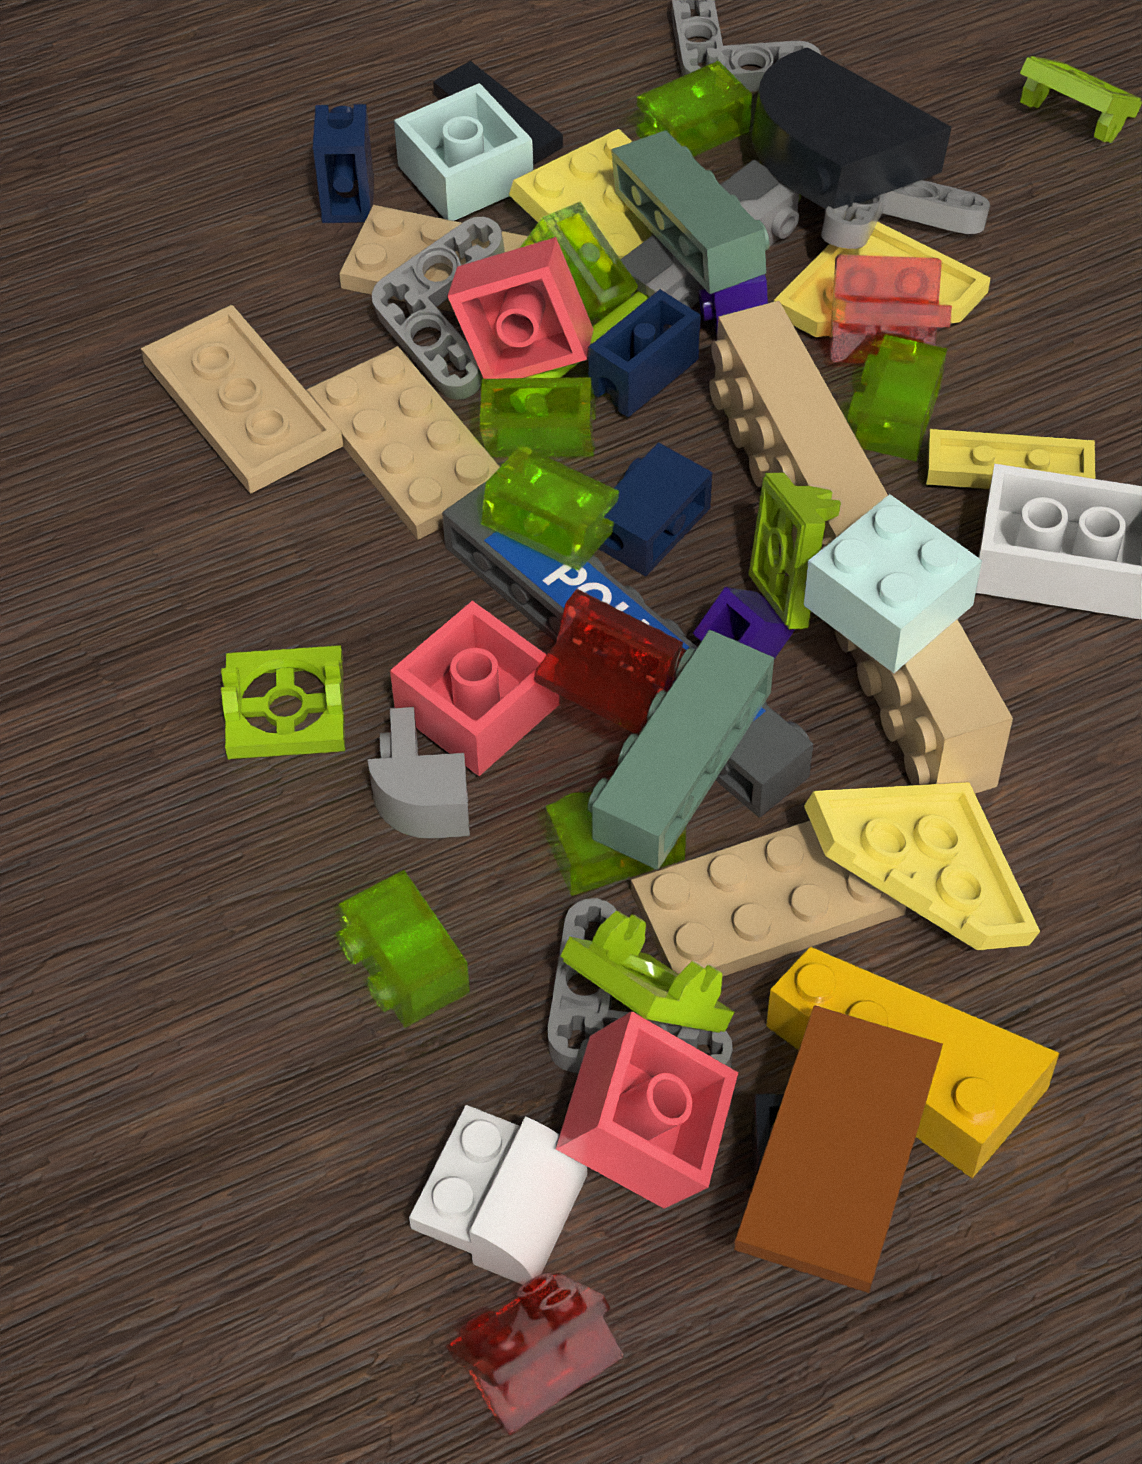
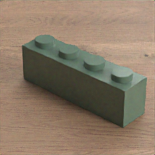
[611,130,770,294]
[588,630,774,870]

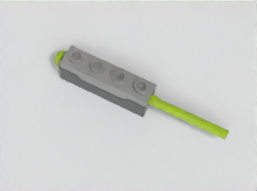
[510,160,801,407]

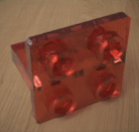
[829,254,952,365]
[534,589,687,733]
[447,1273,624,1435]

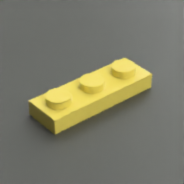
[926,429,1095,489]

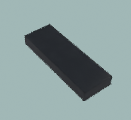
[433,61,563,165]

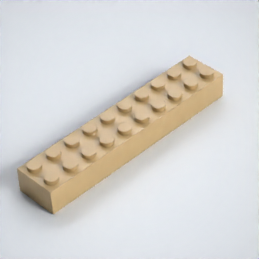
[709,301,1013,794]

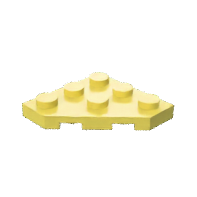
[509,129,652,292]
[774,222,990,337]
[804,782,1040,950]

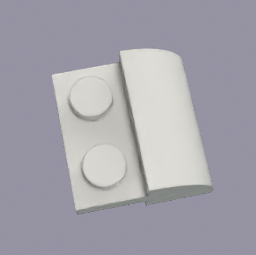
[409,1105,587,1289]

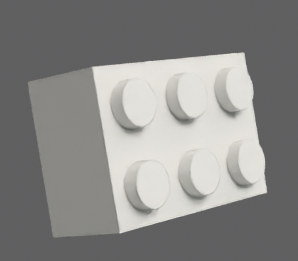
[976,464,1142,619]

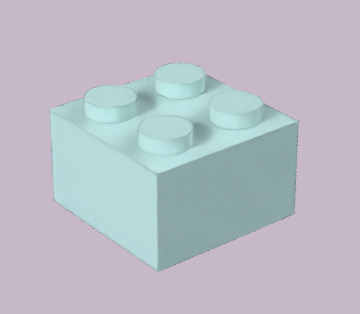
[394,83,533,221]
[804,494,982,673]

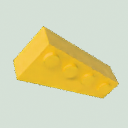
[766,947,1060,1179]

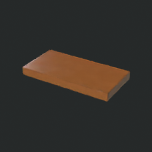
[734,1005,943,1293]

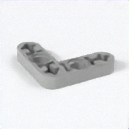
[672,0,821,95]
[821,180,990,249]
[372,216,505,400]
[548,898,733,1073]

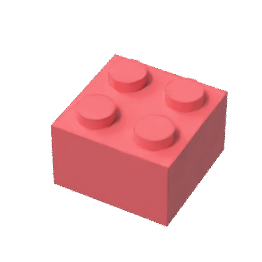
[448,237,594,388]
[390,600,560,776]
[556,1011,738,1209]

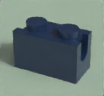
[313,104,374,223]
[588,289,700,417]
[590,442,713,577]

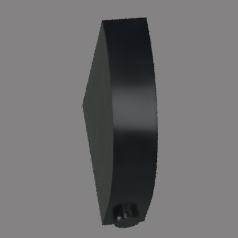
[751,47,952,209]

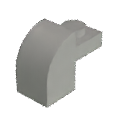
[368,707,470,838]

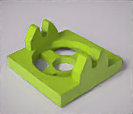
[1020,56,1142,143]
[749,472,841,629]
[221,645,345,759]
[560,911,735,1033]

